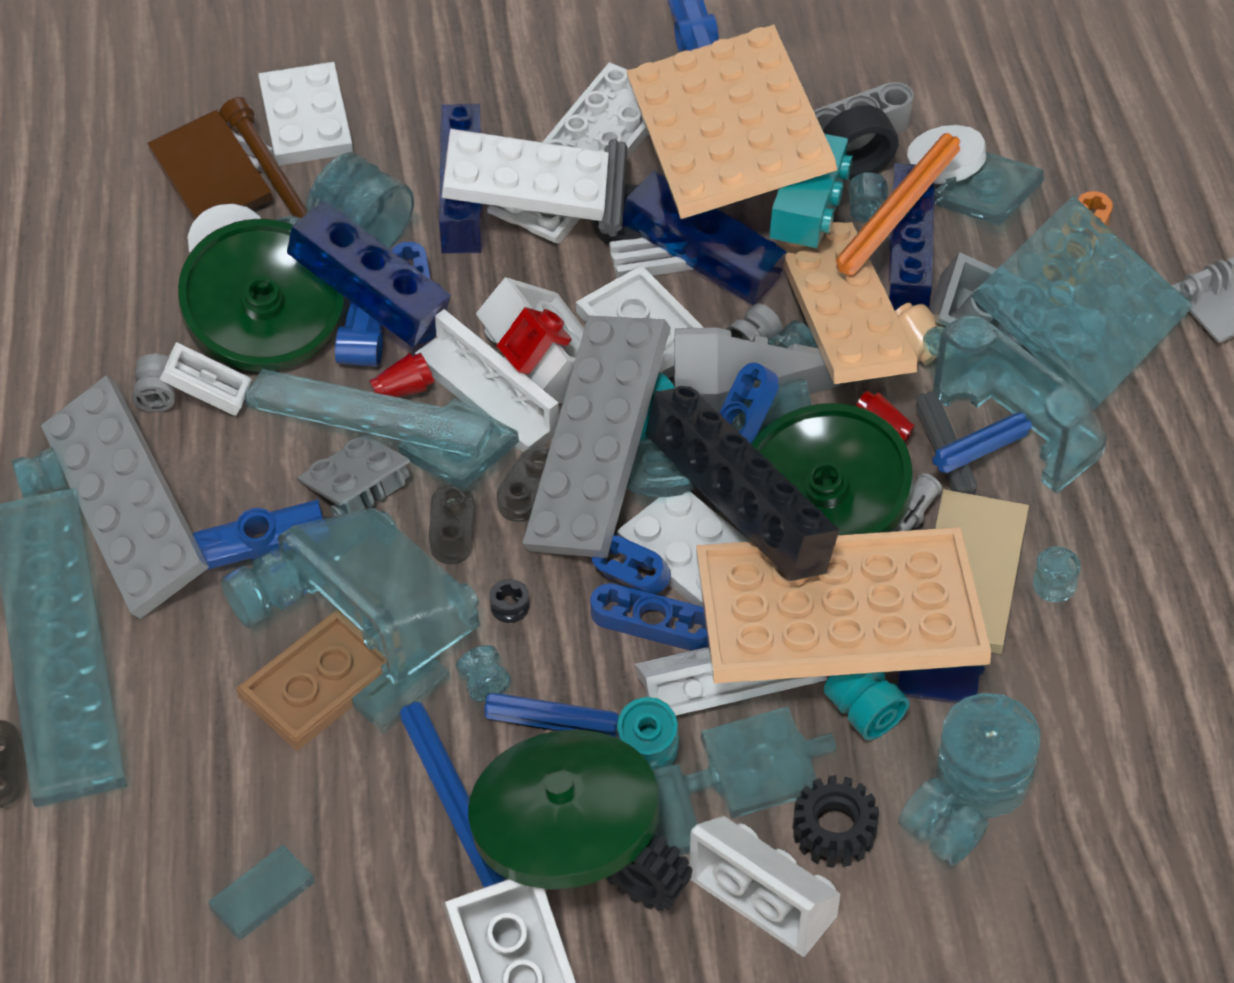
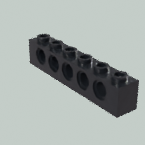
[645,386,839,581]

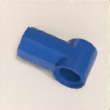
[335,288,388,367]

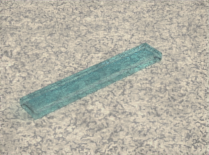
[245,369,494,457]

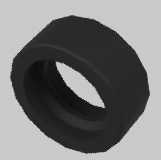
[823,105,899,180]

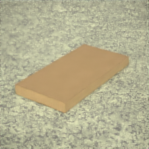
[935,489,1029,654]

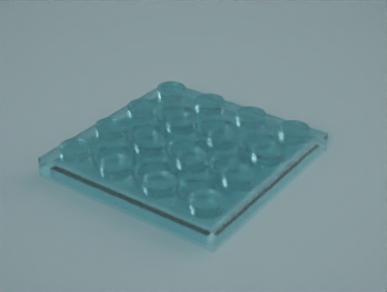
[971,195,1193,411]

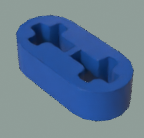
[592,535,671,594]

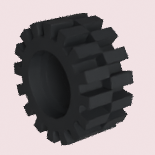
[792,775,879,868]
[606,832,693,911]

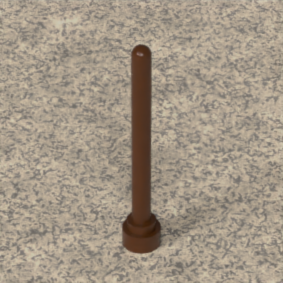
[219,97,324,243]

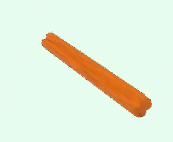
[836,133,960,276]

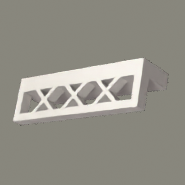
[415,309,559,457]
[635,647,827,715]

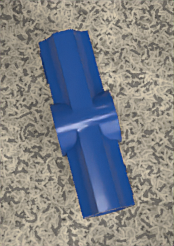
[668,0,719,52]
[192,499,328,570]

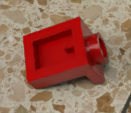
[496,307,572,375]

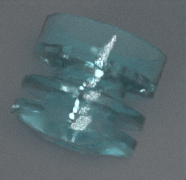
[306,152,414,259]
[935,693,1040,818]

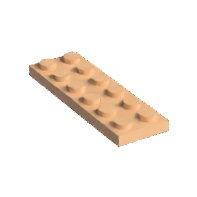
[774,222,917,384]

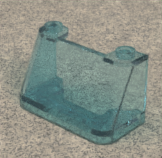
[933,315,1107,494]
[278,508,480,685]

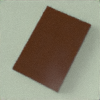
[147,109,273,221]

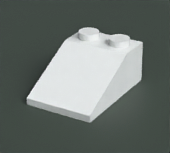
[442,880,576,983]

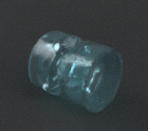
[220,548,304,628]
[899,777,989,866]

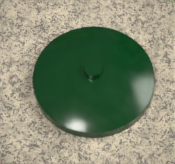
[178,219,345,372]
[751,403,914,535]
[468,730,660,889]

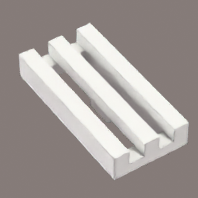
[610,230,697,278]
[159,342,252,416]

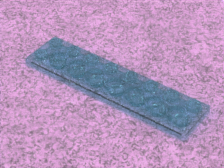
[0,488,127,808]

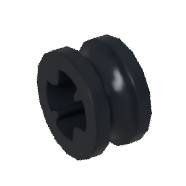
[489,579,530,623]

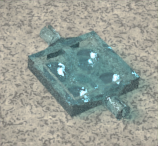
[682,706,837,819]

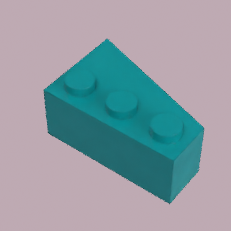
[770,134,853,248]

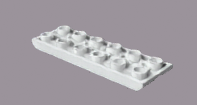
[487,62,649,243]

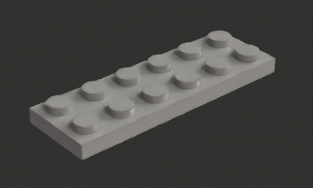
[522,316,671,558]
[41,375,209,619]

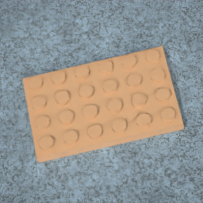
[626,25,837,219]
[696,527,991,684]

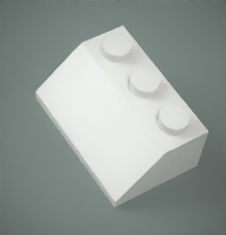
[476,277,584,404]
[689,816,840,957]

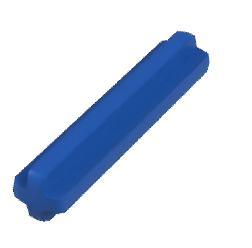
[932,412,1032,473]
[484,692,619,737]

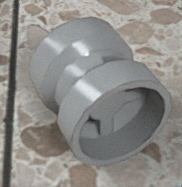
[726,303,783,344]
[132,354,175,413]

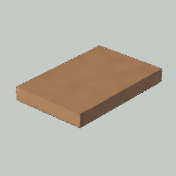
[236,609,398,751]

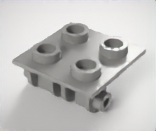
[1170,257,1234,344]
[297,435,410,521]

